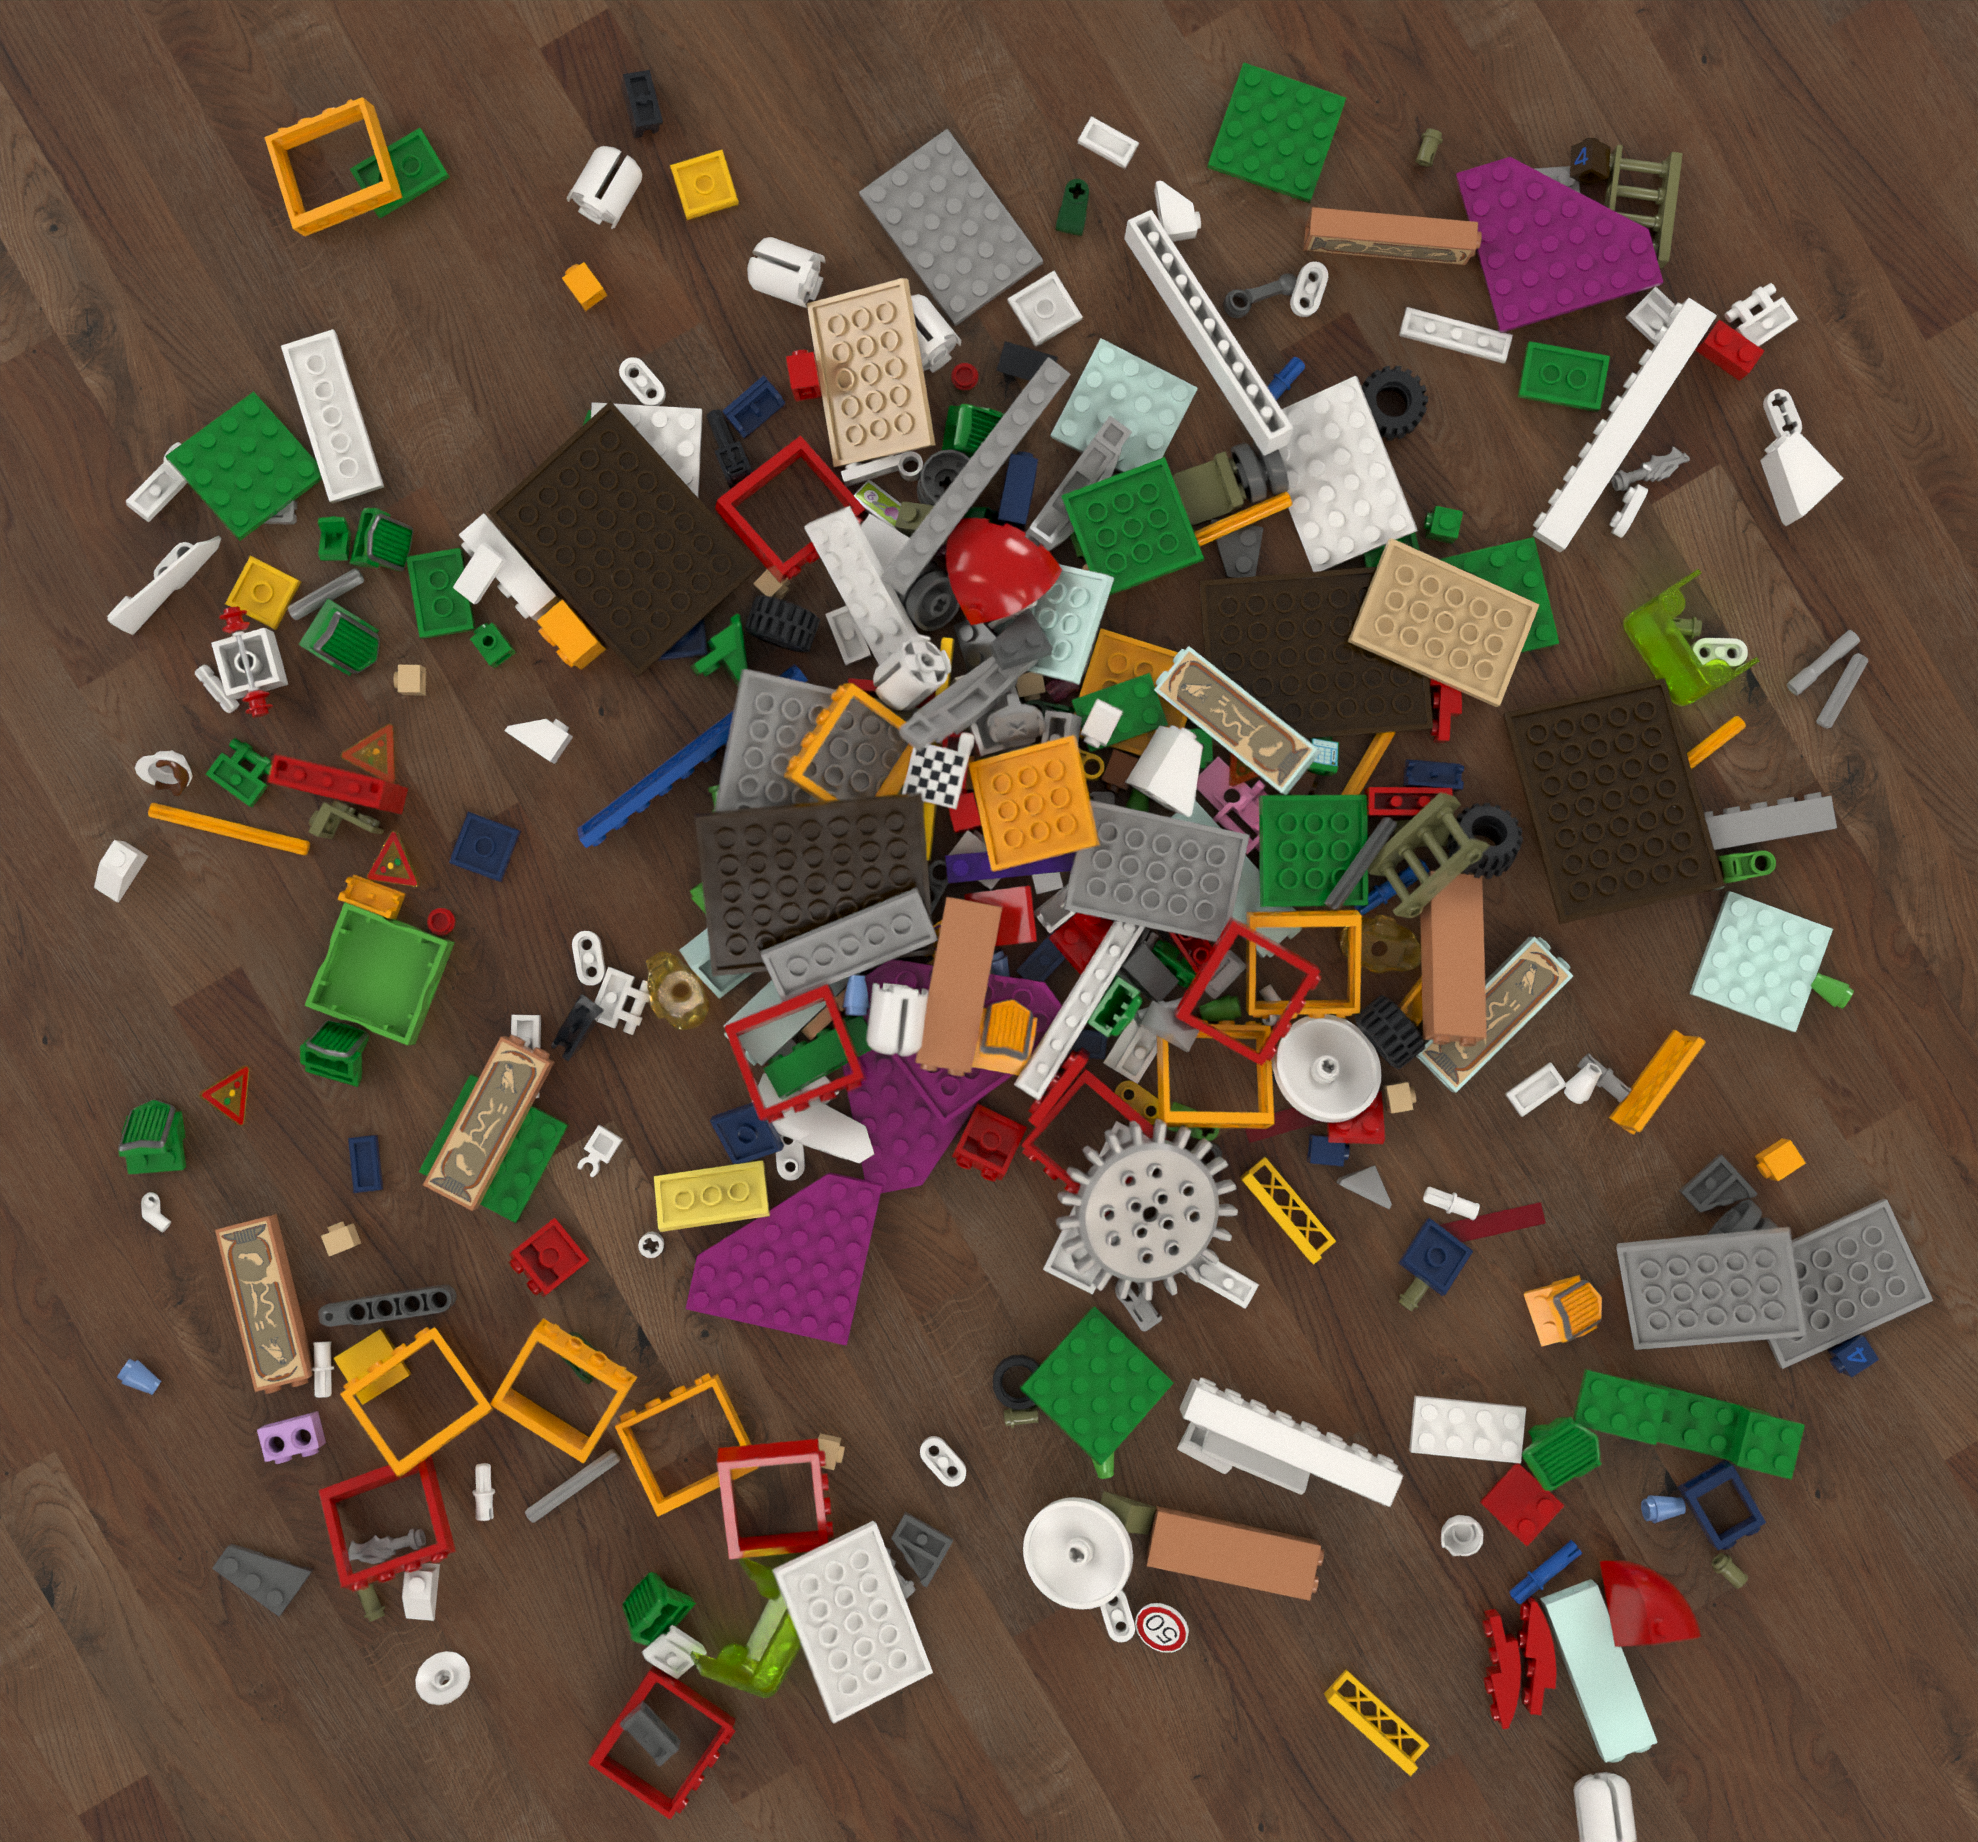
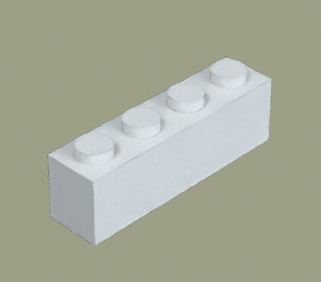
[459,513,560,621]

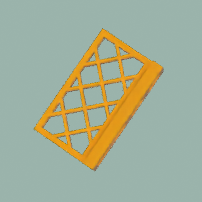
[1609,1030,1706,1135]

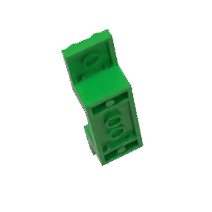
[1573,1369,1805,1480]

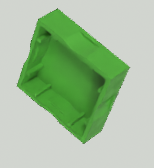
[305,902,455,1045]

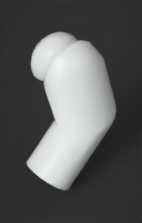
[1259,984,1281,1026]
[141,1192,171,1233]

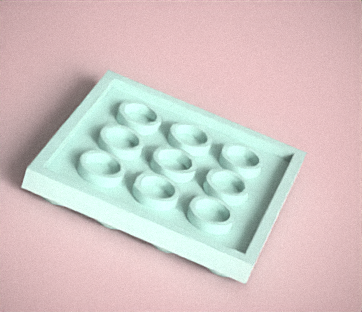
[1051,338,1198,473]
[994,564,1114,684]
[1690,891,1833,1032]

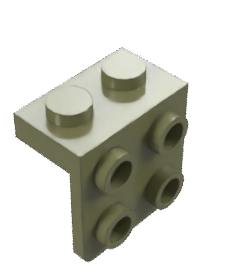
[1173,451,1246,526]
[308,800,384,839]

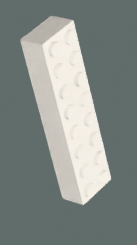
[1179,1377,1403,1507]

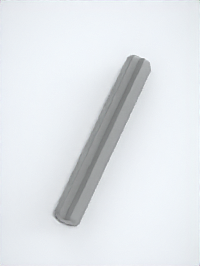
[525,1448,621,1523]

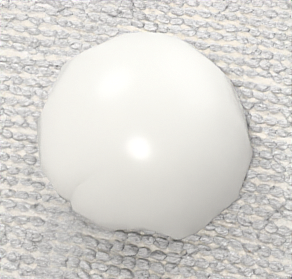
[1441,1515,1483,1556]

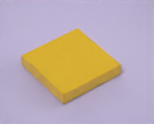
[670,150,739,220]
[225,556,301,630]
[334,1328,411,1405]

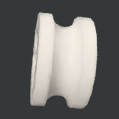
[638,1231,664,1258]

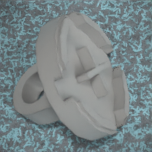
[989,693,1045,748]

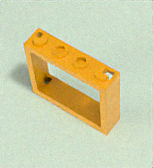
[265,97,403,236]
[784,683,914,802]
[1246,910,1362,1019]
[1156,1020,1274,1129]
[490,1318,637,1464]
[341,1327,493,1477]
[615,1373,759,1517]

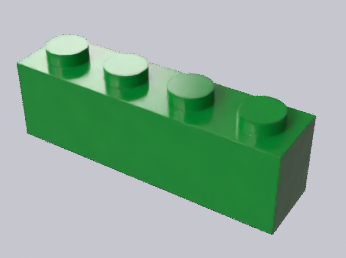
[763,1016,873,1100]

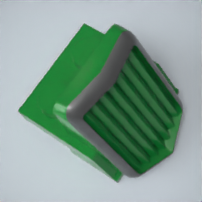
[349,508,414,571]
[298,599,380,676]
[300,1021,369,1087]
[118,1099,186,1175]

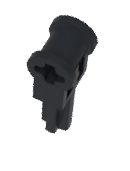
[707,409,753,489]

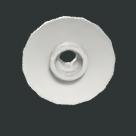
[415,1651,470,1705]

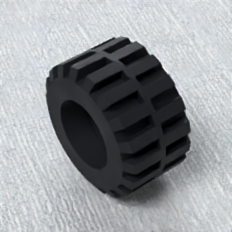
[1361,366,1428,441]
[744,595,820,653]
[1447,803,1523,879]
[1355,995,1425,1069]

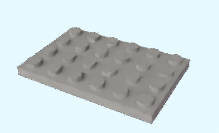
[859,129,1043,326]
[1063,800,1249,942]
[1767,1199,1933,1369]
[1616,1227,1807,1350]

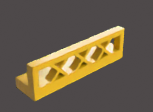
[1239,1156,1336,1265]
[1324,1669,1429,1776]

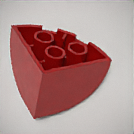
[946,518,1062,625]
[1600,1560,1702,1647]

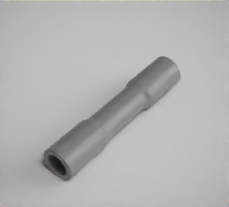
[1786,630,1860,696]

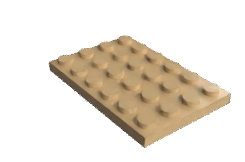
[807,278,935,468]
[1348,538,1539,707]

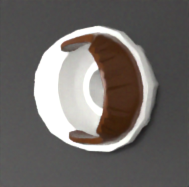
[135,750,193,796]

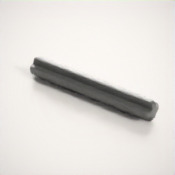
[1325,817,1397,911]

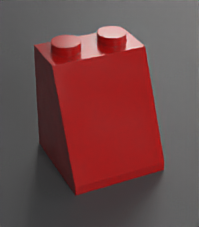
[964,886,1037,947]

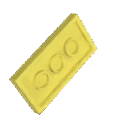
[654,1160,770,1232]

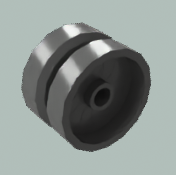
[1231,441,1289,504]
[894,560,960,631]
[1707,1199,1779,1235]

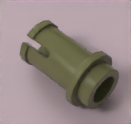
[1415,129,1443,167]
[1665,616,1702,639]
[1398,1277,1430,1312]
[1004,1405,1039,1428]
[1711,1553,1748,1589]
[356,1583,385,1622]

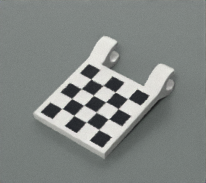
[902,733,975,809]

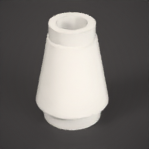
[1564,1063,1602,1104]

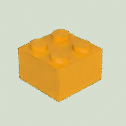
[537,600,606,670]

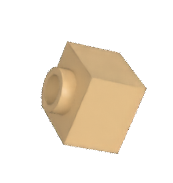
[753,569,790,599]
[394,665,426,695]
[1015,672,1046,701]
[1383,1081,1416,1113]
[321,1222,361,1256]
[818,1433,845,1470]

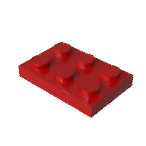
[1028,1047,1090,1127]

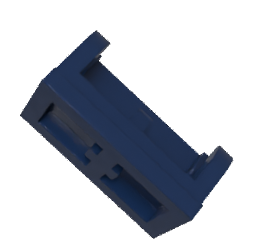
[722,375,786,439]
[1403,759,1464,792]

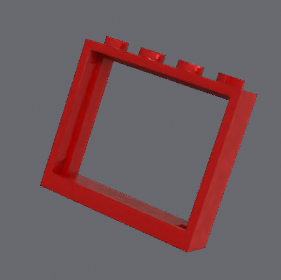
[715,435,865,583]
[268,754,408,815]
[1174,917,1321,1066]
[724,984,867,1124]
[1021,1068,1170,1217]
[717,1439,834,1559]
[318,1456,456,1592]
[588,1665,736,1820]

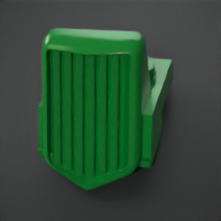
[942,404,1005,459]
[691,613,748,687]
[1087,975,1142,1038]
[1522,1417,1602,1491]
[622,1572,696,1646]

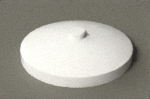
[1273,1014,1381,1122]
[1023,1497,1133,1609]

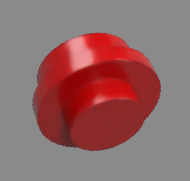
[951,363,978,391]
[427,908,455,935]

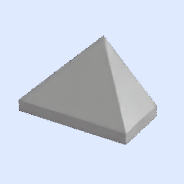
[1139,1001,1199,1052]
[1336,1165,1392,1209]

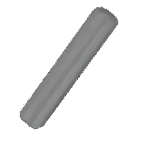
[288,568,364,620]
[1817,653,1868,729]

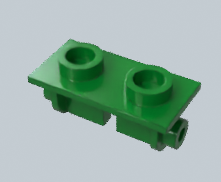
[1151,939,1196,988]

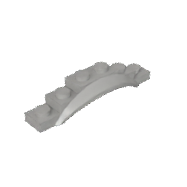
[1025,416,1132,551]
[899,656,1038,752]

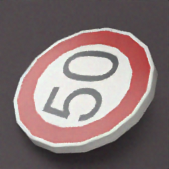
[1135,1603,1189,1652]

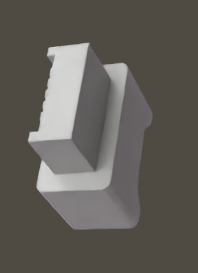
[1204,950,1246,999]

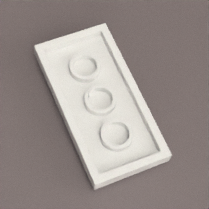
[1409,1396,1526,1463]

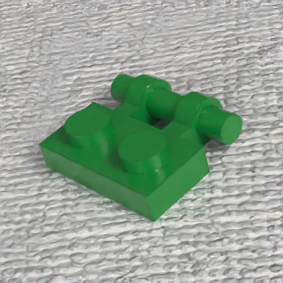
[206,738,273,807]

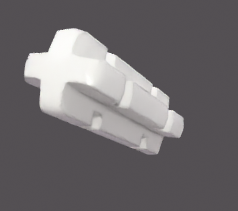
[195,665,239,713]

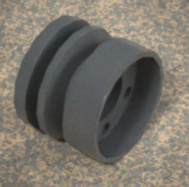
[916,450,970,506]

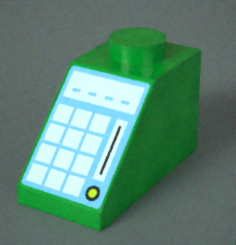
[1307,737,1339,777]

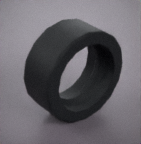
[993,1355,1040,1410]

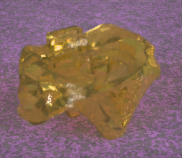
[1340,914,1421,974]
[647,951,710,1030]

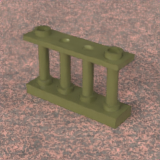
[1604,145,1683,269]
[1368,792,1489,919]

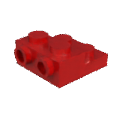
[1049,912,1113,975]
[952,1103,1027,1182]
[509,1218,589,1298]

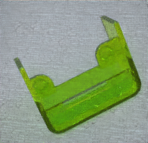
[1624,569,1760,706]
[690,1558,801,1698]

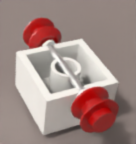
[212,606,288,718]

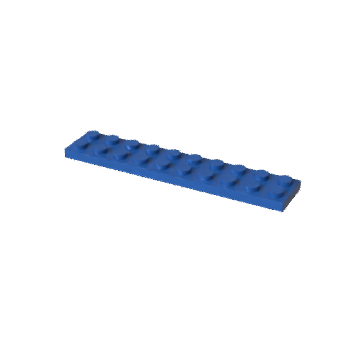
[577,664,808,848]

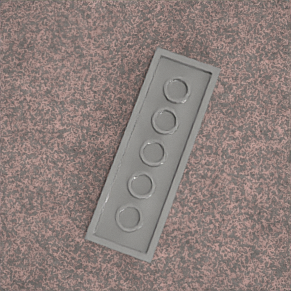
[761,888,938,1002]

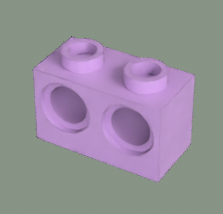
[257,1411,326,1464]

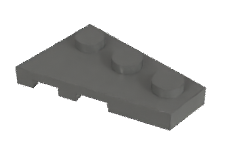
[212,1543,314,1617]

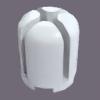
[567,146,642,229]
[747,237,825,308]
[911,294,961,373]
[873,635,951,711]
[867,983,928,1056]
[1574,1772,1637,1842]

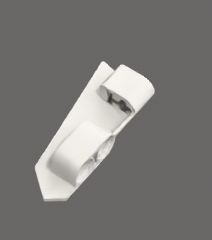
[107,536,221,635]
[752,1073,874,1163]

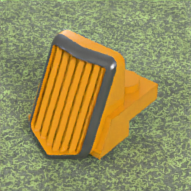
[972,999,1037,1075]
[1524,1275,1602,1346]

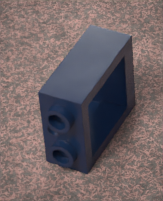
[998,451,1038,532]
[1678,1460,1766,1551]

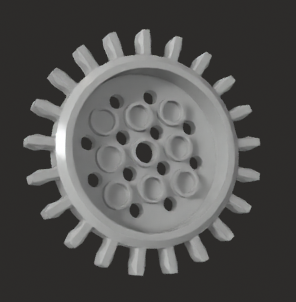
[1056,1119,1238,1301]

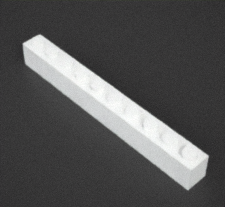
[1124,210,1293,456]
[1532,298,1717,552]

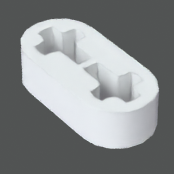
[1763,389,1802,438]

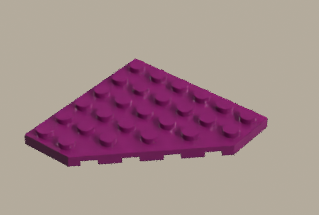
[1456,157,1663,333]
[845,959,1062,1126]
[843,1049,979,1193]
[686,1172,883,1346]

